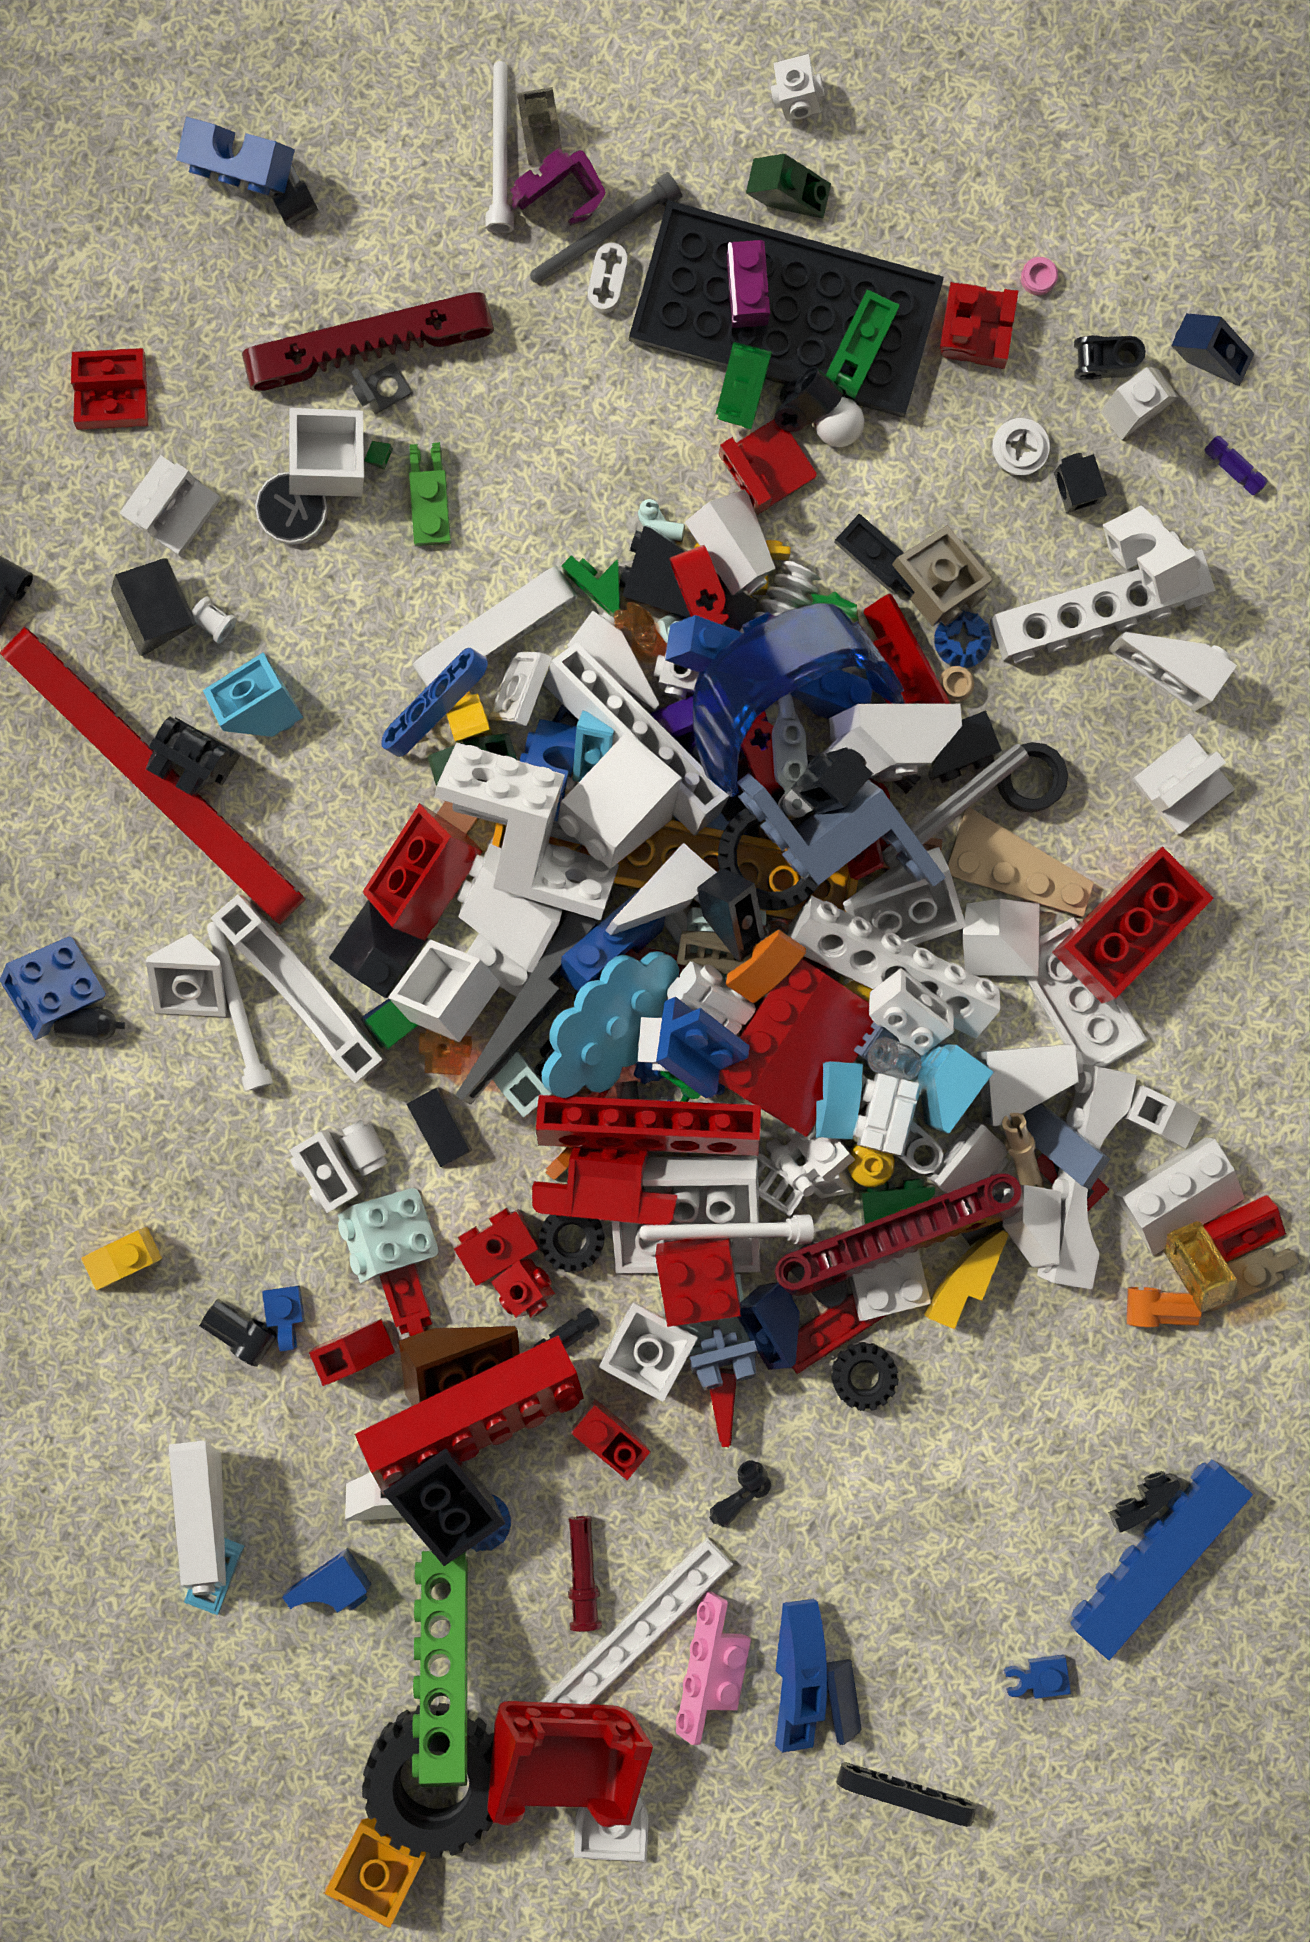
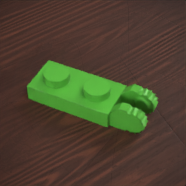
[409,442,451,546]

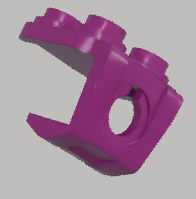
[510,148,606,226]

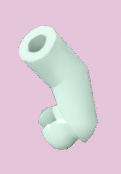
[656,612,684,643]

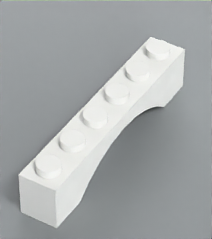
[211,894,387,1083]
[1037,1064,1137,1289]

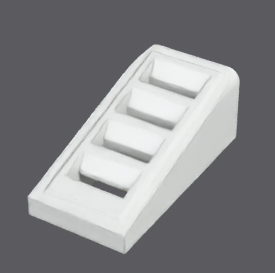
[741,1152,803,1217]

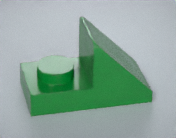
[561,555,620,619]

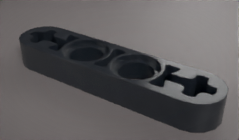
[836,1762,977,1827]

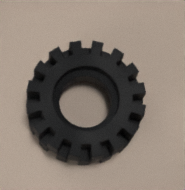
[539,1215,605,1273]
[831,1342,899,1411]

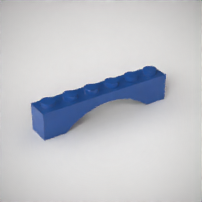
[665,615,873,719]

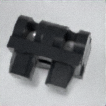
[146,716,240,797]

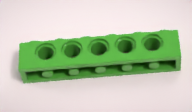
[412,1551,468,1787]

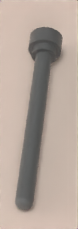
[530,172,683,283]

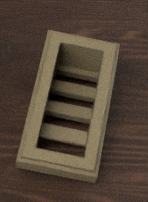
[677,931,753,974]

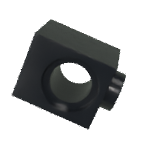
[1054,453,1107,513]

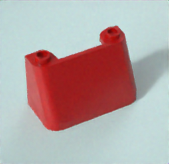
[487,1701,653,1827]

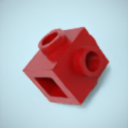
[491,1259,555,1318]

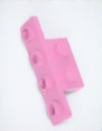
[676,1591,751,1745]

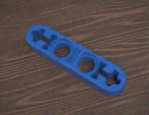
[381,648,488,757]

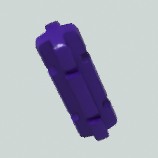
[1205,436,1268,495]

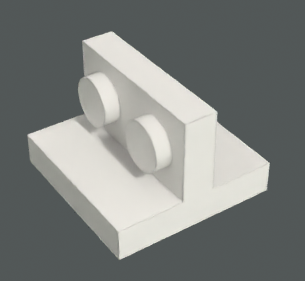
[119,455,222,557]
[1132,733,1235,835]

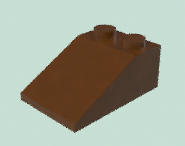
[399,1326,520,1406]

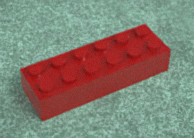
[354,1336,584,1496]

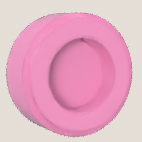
[1021,257,1058,296]

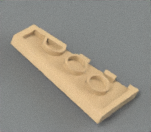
[947,807,1094,917]

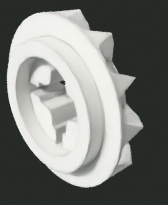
[992,418,1050,476]

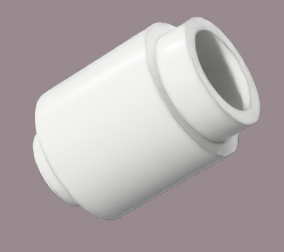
[339,1120,387,1176]

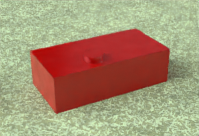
[1052,846,1214,1004]

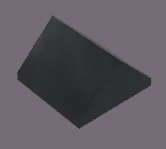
[111,558,196,656]

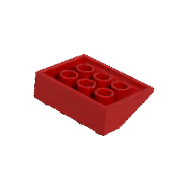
[718,959,874,1137]

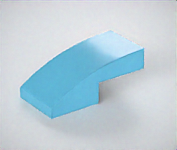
[816,1061,863,1140]

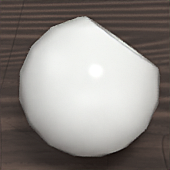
[814,397,865,447]

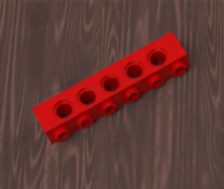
[536,1095,761,1156]

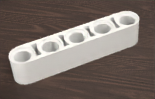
[412,566,578,686]

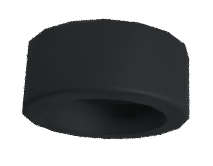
[997,742,1068,813]

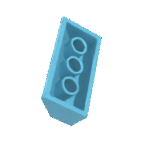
[917,1044,994,1134]

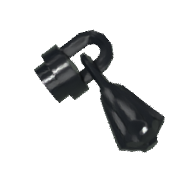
[709,1460,772,1527]

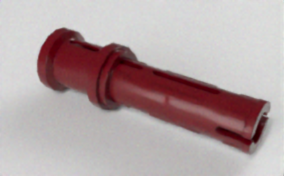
[568,1515,602,1632]

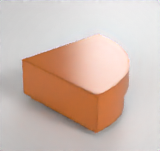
[545,1147,573,1180]

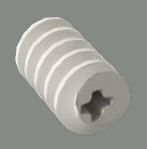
[753,561,821,645]

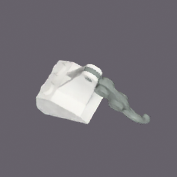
[752,682,962,820]

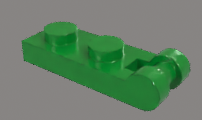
[826,290,900,399]

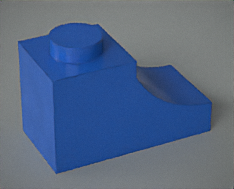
[282,1548,371,1613]

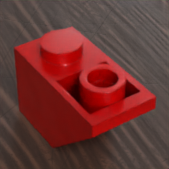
[309,1318,396,1386]
[571,1398,651,1480]

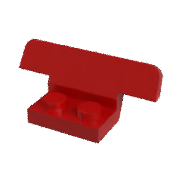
[532,1147,678,1225]

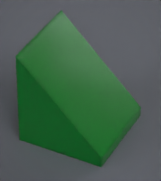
[364,441,393,470]

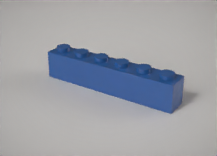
[1070,1459,1253,1661]

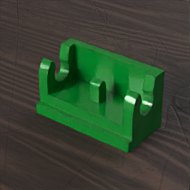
[715,342,772,429]

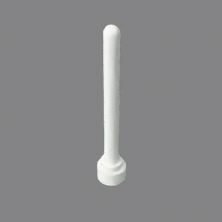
[485,61,514,233]
[207,922,273,1091]
[639,1215,814,1244]

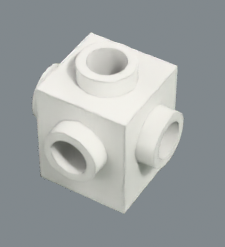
[771,54,825,121]
[654,655,706,699]

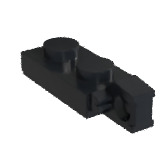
[834,514,915,598]

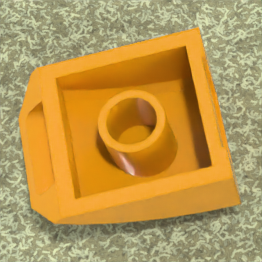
[323,1818,426,1928]

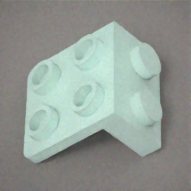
[338,1188,438,1283]

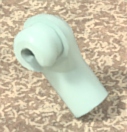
[638,499,685,542]

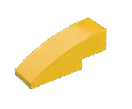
[924,1228,1009,1329]

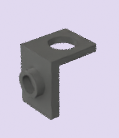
[352,363,411,415]

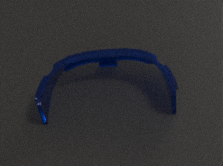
[693,603,905,797]

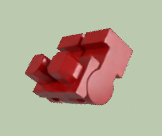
[940,282,1019,369]

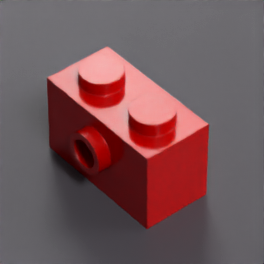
[454,1208,539,1286]

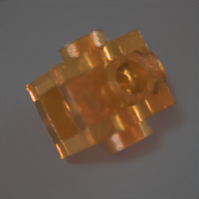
[419,1029,472,1075]

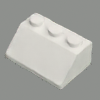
[1114,1137,1245,1256]

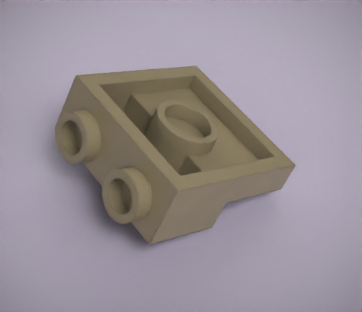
[892,525,993,627]

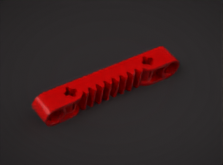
[669,545,785,796]

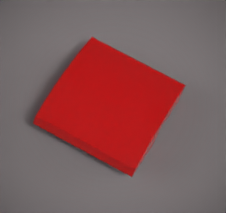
[71,348,148,430]

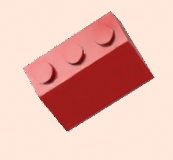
[362,803,483,941]

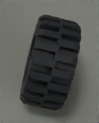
[362,1703,494,1859]

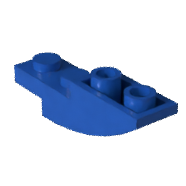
[775,1599,827,1753]

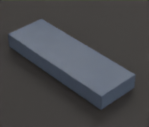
[1024,1103,1110,1189]

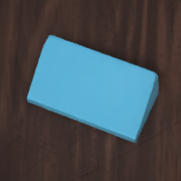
[572,710,614,782]

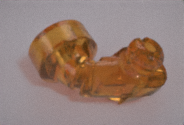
[614,602,667,663]

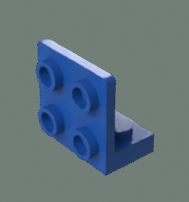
[0,936,106,1040]

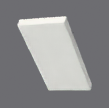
[1023,917,1147,1068]

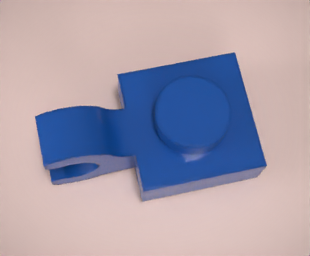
[262,1285,305,1352]

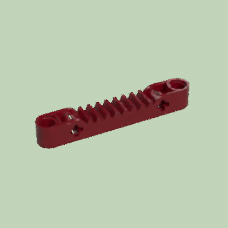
[242,292,494,392]
[775,1173,1024,1296]

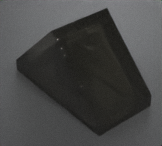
[517,87,563,166]

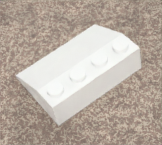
[612,1156,760,1273]

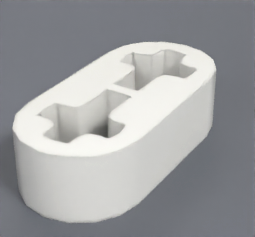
[588,243,628,314]

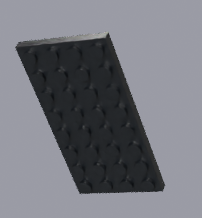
[629,200,944,418]

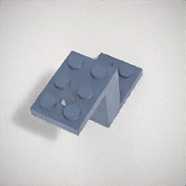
[737,773,946,887]

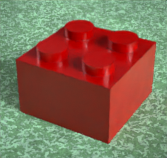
[655,1238,741,1327]

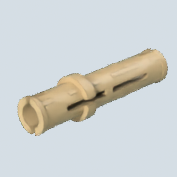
[1002,1113,1044,1188]

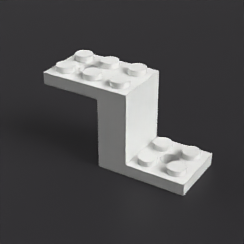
[434,742,619,920]

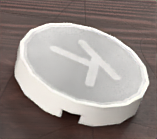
[255,472,329,545]

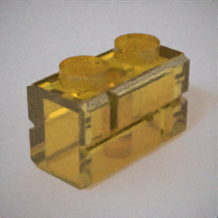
[1164,1221,1237,1312]

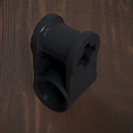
[1074,335,1146,380]
[774,366,843,432]

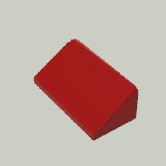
[1203,1195,1286,1265]

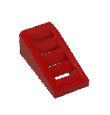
[710,1368,736,1448]

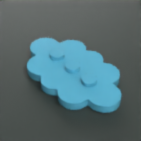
[542,951,679,1098]

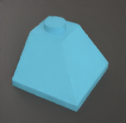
[203,652,303,737]

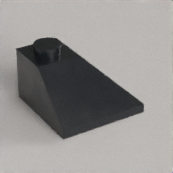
[329,900,429,998]

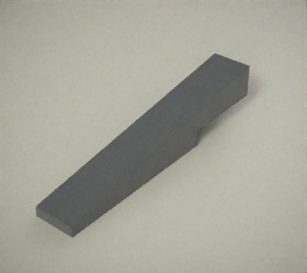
[456,912,598,1105]

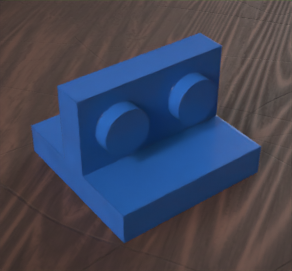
[656,996,749,1099]

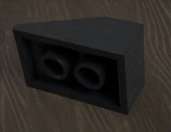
[383,1448,505,1566]

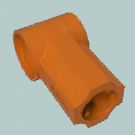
[1126,1287,1202,1327]

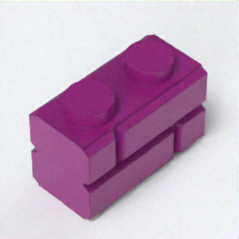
[727,240,770,328]

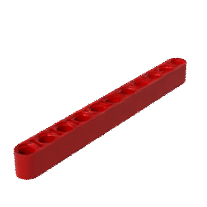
[0,626,306,925]

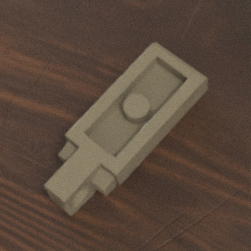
[1194,1248,1299,1312]

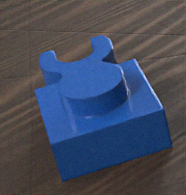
[1004,1654,1071,1699]

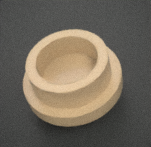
[938,666,974,702]

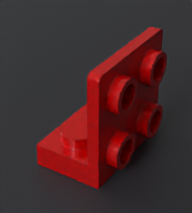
[719,419,817,515]

